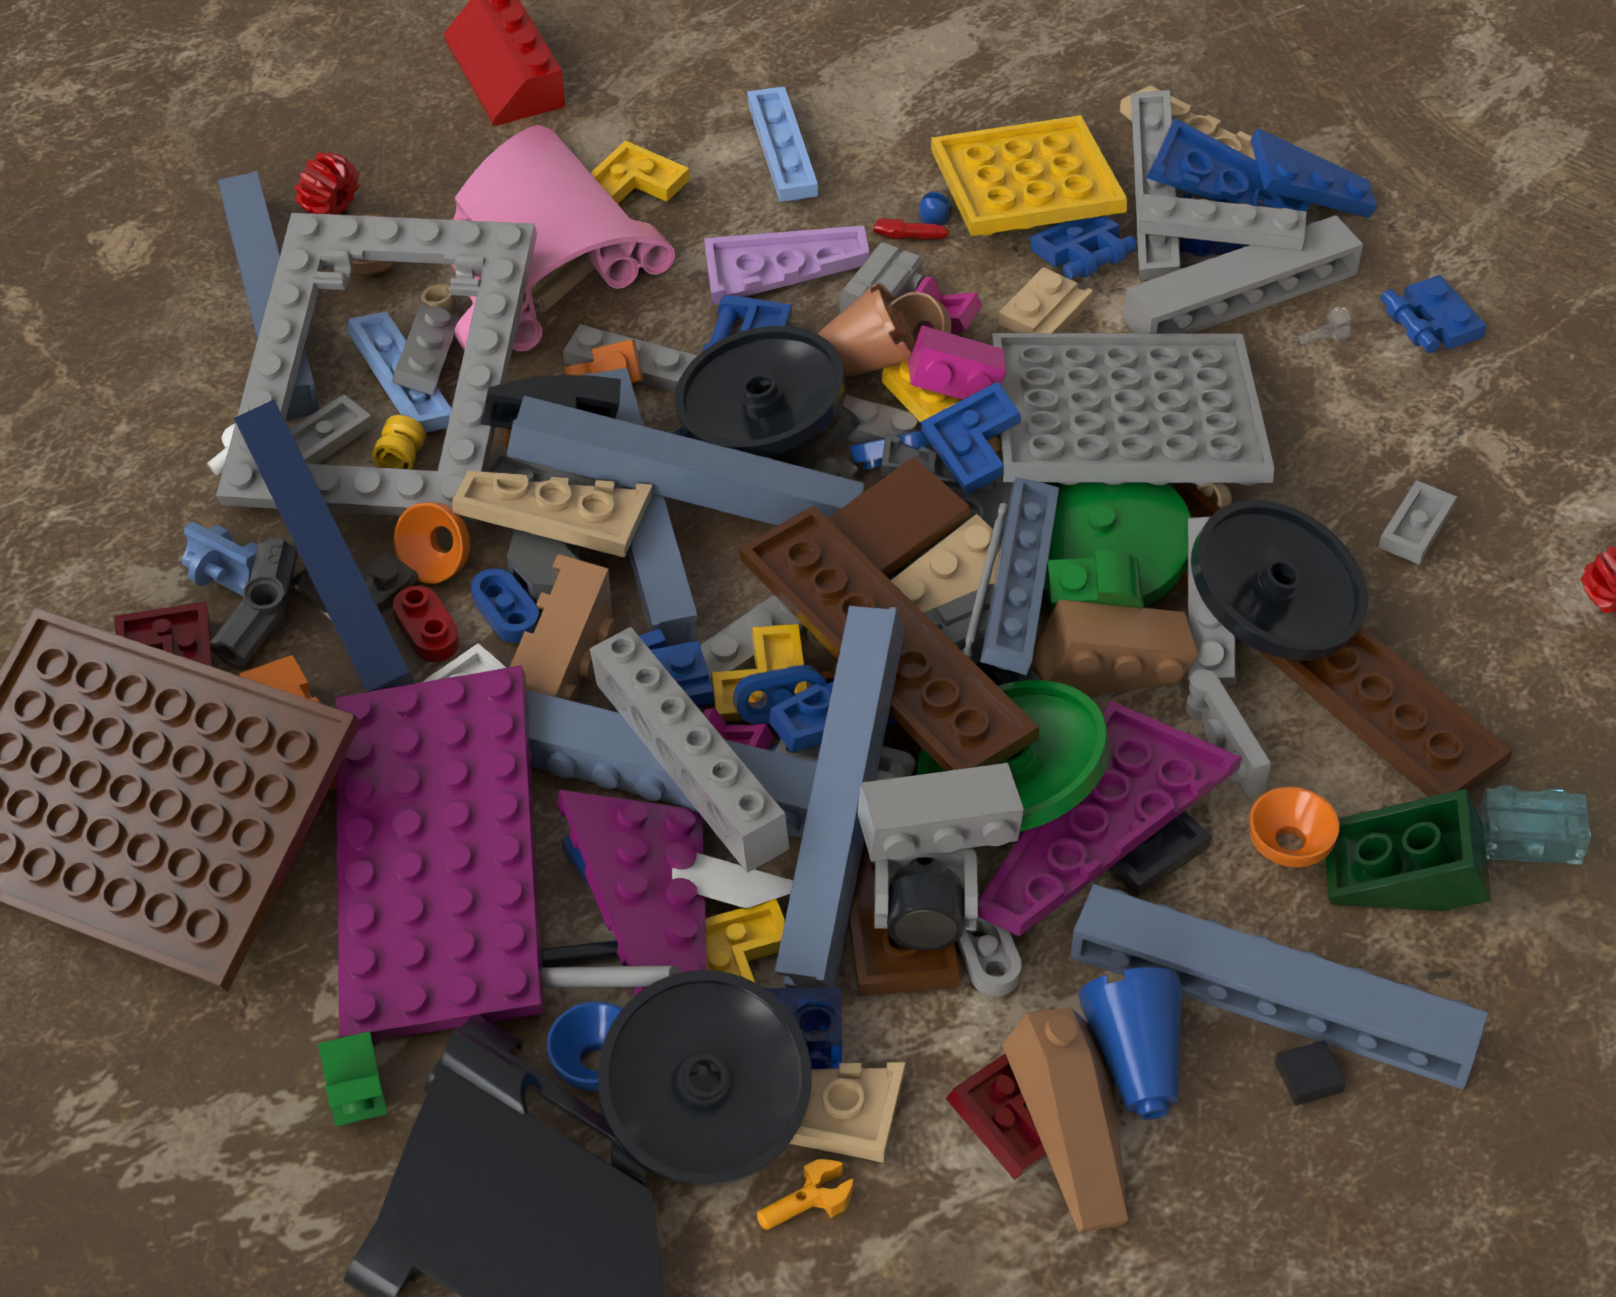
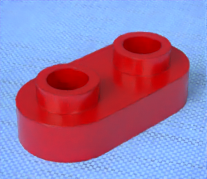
[393,586,459,662]

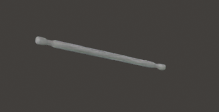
[962,503,1008,658]

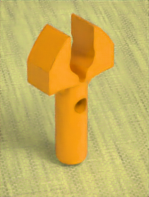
[757,1159,853,1230]

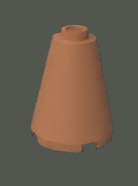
[817,282,916,378]

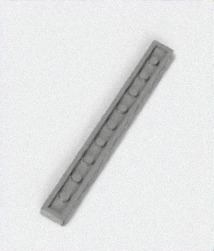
[563,324,937,453]

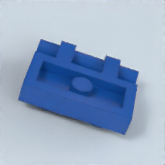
[1030,216,1137,280]
[1381,275,1486,353]

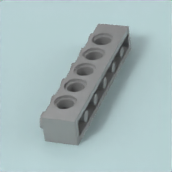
[590,627,790,873]

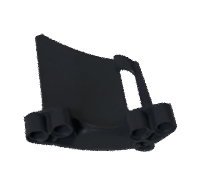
[344,1014,664,1297]

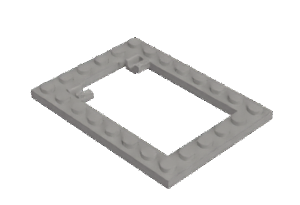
[216,213,537,521]

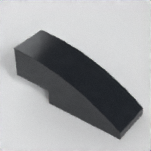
[480,375,621,430]

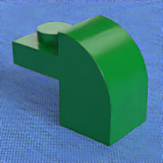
[1047,549,1144,610]
[318,1031,387,1127]

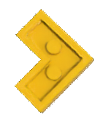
[591,140,690,204]
[711,624,807,722]
[705,898,785,982]

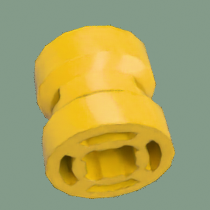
[371,415,426,470]

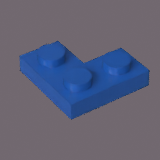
[921,382,1021,495]

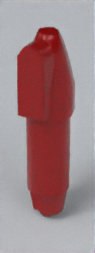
[873,218,950,240]

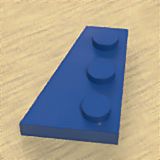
[1250,128,1377,218]

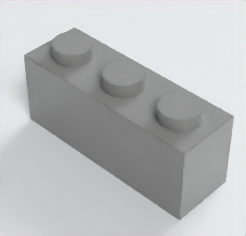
[857,763,1024,862]

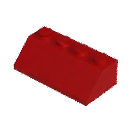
[444,0,565,127]

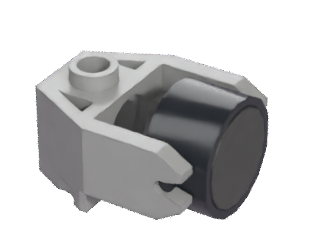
[874,847,978,951]

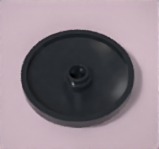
[675,326,847,457]
[1191,500,1368,661]
[598,970,812,1186]

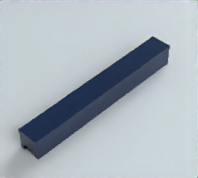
[234,400,415,692]

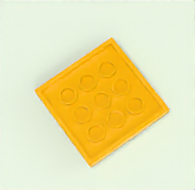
[931,115,1127,236]

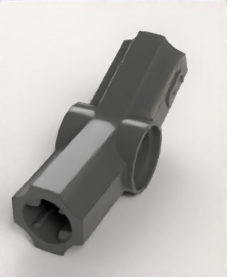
[210,538,298,669]

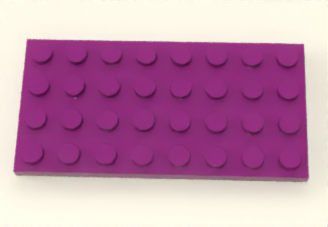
[336,665,545,1042]

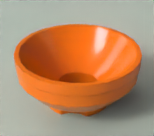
[394,502,470,583]
[1249,787,1339,868]

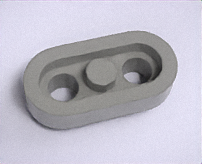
[956,917,1021,996]

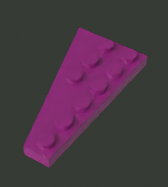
[978,701,1241,936]
[556,790,707,996]

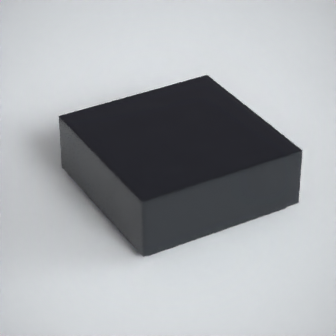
[1275,1040,1346,1106]

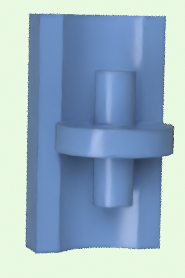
[182,522,258,596]

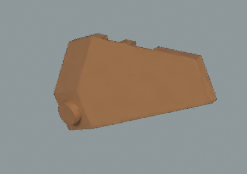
[1002,1007,1128,1233]

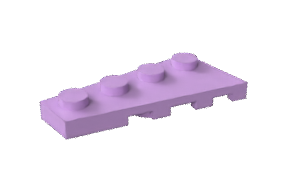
[704,225,869,305]

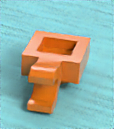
[564,339,644,384]

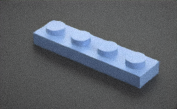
[747,86,818,202]
[347,311,451,433]

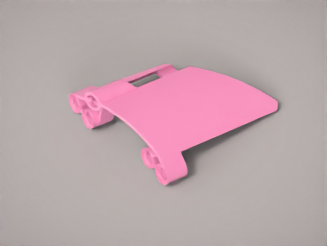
[451,125,675,352]

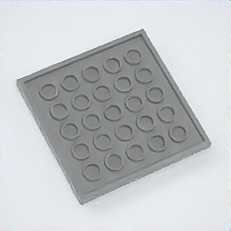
[992,333,1275,485]

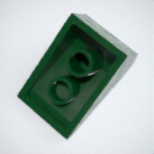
[1326,789,1491,911]

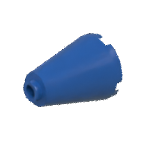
[1078,967,1182,1120]

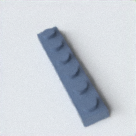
[980,477,1059,675]

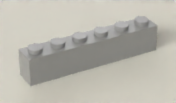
[1123,215,1363,334]

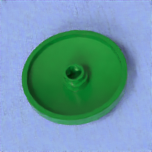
[1042,482,1191,606]
[917,680,1111,831]

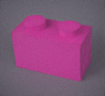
[908,326,1007,400]

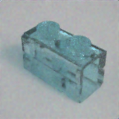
[1478,785,1591,865]

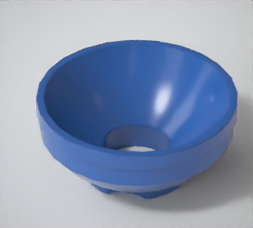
[547,1002,623,1091]

